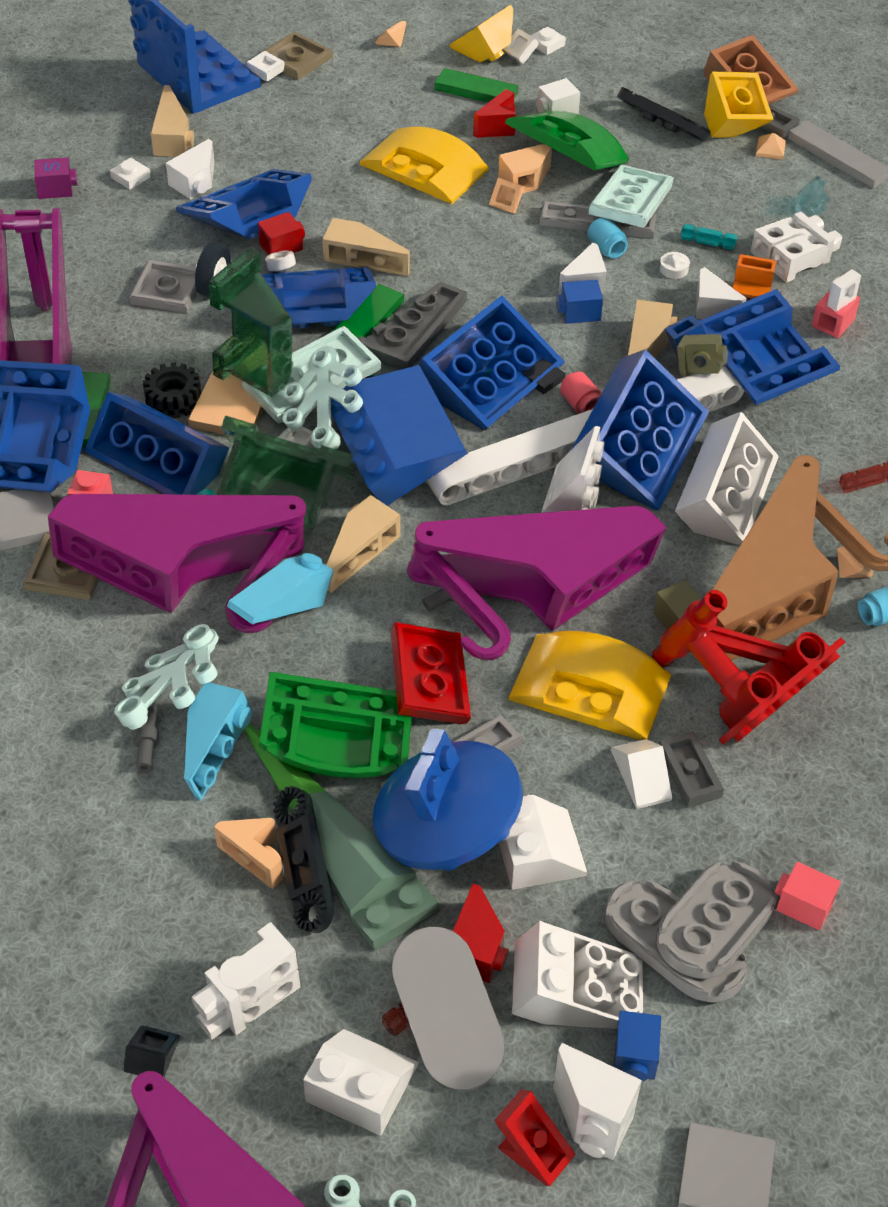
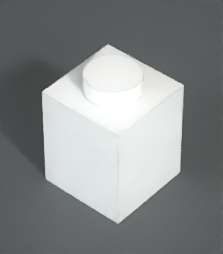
[536,78,580,114]

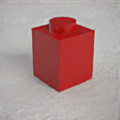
[257,212,305,255]

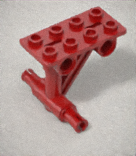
[652,590,846,745]

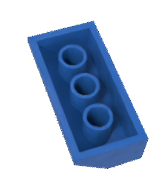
[84,392,229,495]

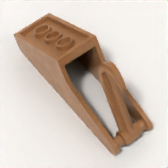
[712,455,888,661]

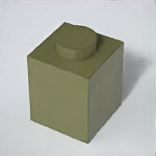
[653,579,702,629]

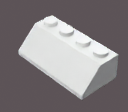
[675,412,779,545]

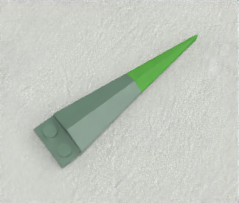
[243,723,439,951]

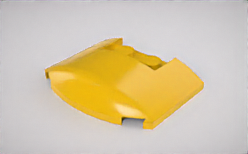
[360,126,489,204]
[509,630,671,740]

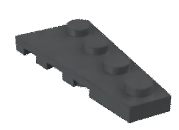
[358,282,467,369]

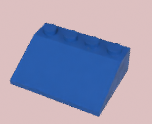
[418,295,565,430]
[571,349,709,510]
[331,365,468,506]

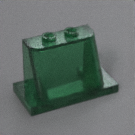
[209,247,293,397]
[217,415,356,529]

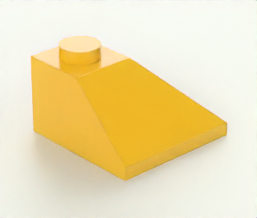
[449,5,513,63]
[704,72,773,138]

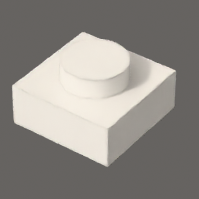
[531,27,566,55]
[502,29,539,64]
[247,51,284,82]
[110,158,151,190]
[827,269,861,312]

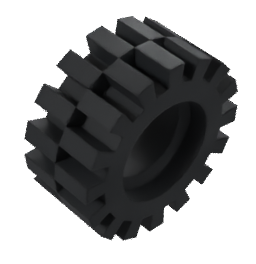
[143,362,202,419]

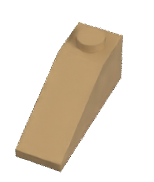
[151,85,194,157]
[323,218,410,276]
[628,300,677,358]
[326,495,400,593]

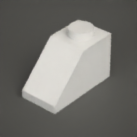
[166,139,214,200]

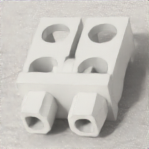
[750,212,842,283]
[191,922,301,1040]

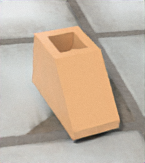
[498,144,552,193]

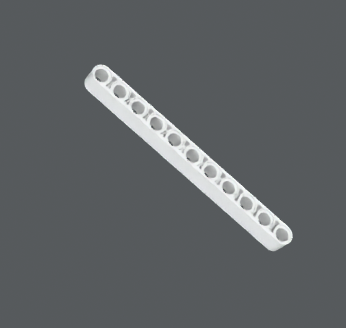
[426,365,744,506]

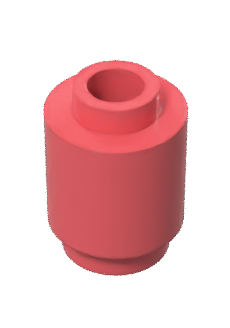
[560,372,602,414]

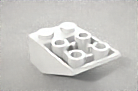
[541,426,604,513]
[512,921,643,1029]

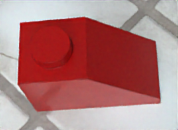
[453,884,509,983]

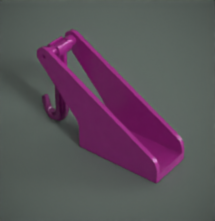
[0,208,73,365]
[48,494,306,633]
[407,506,667,660]
[105,1071,306,1207]

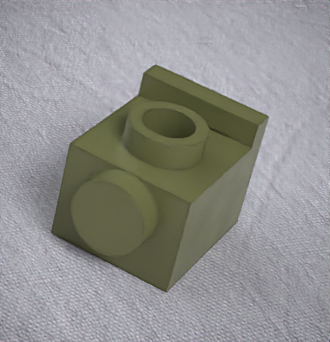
[677,334,728,376]

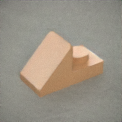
[214,818,283,890]

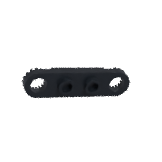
[617,87,711,142]
[273,786,334,934]

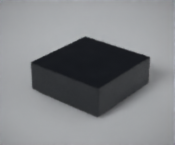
[522,358,566,394]

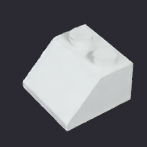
[498,795,587,890]
[303,1029,418,1136]
[553,1043,642,1160]

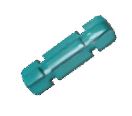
[681,224,738,250]

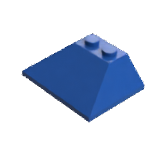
[176,169,312,239]
[251,266,376,328]
[699,289,840,405]
[0,360,90,493]

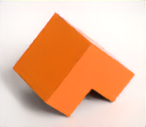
[732,254,777,301]

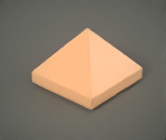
[375,21,406,47]
[756,133,786,160]
[489,178,524,214]
[837,546,874,578]

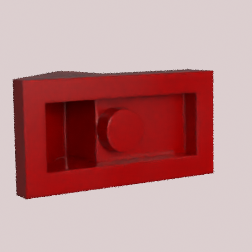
[473,89,516,138]
[494,1089,576,1186]

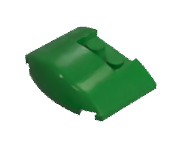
[505,111,629,171]
[259,672,412,779]

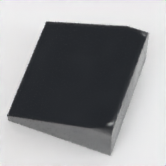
[123,1025,180,1077]

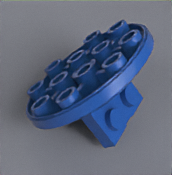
[373,729,523,871]

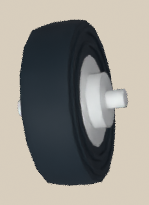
[195,243,231,297]

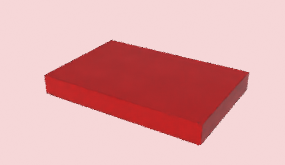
[391,622,471,724]

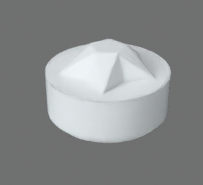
[265,250,296,273]
[659,252,690,279]

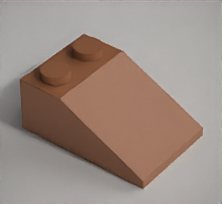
[703,35,799,105]

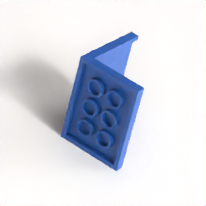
[128,0,261,114]

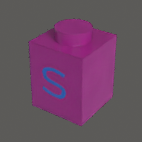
[34,157,78,199]

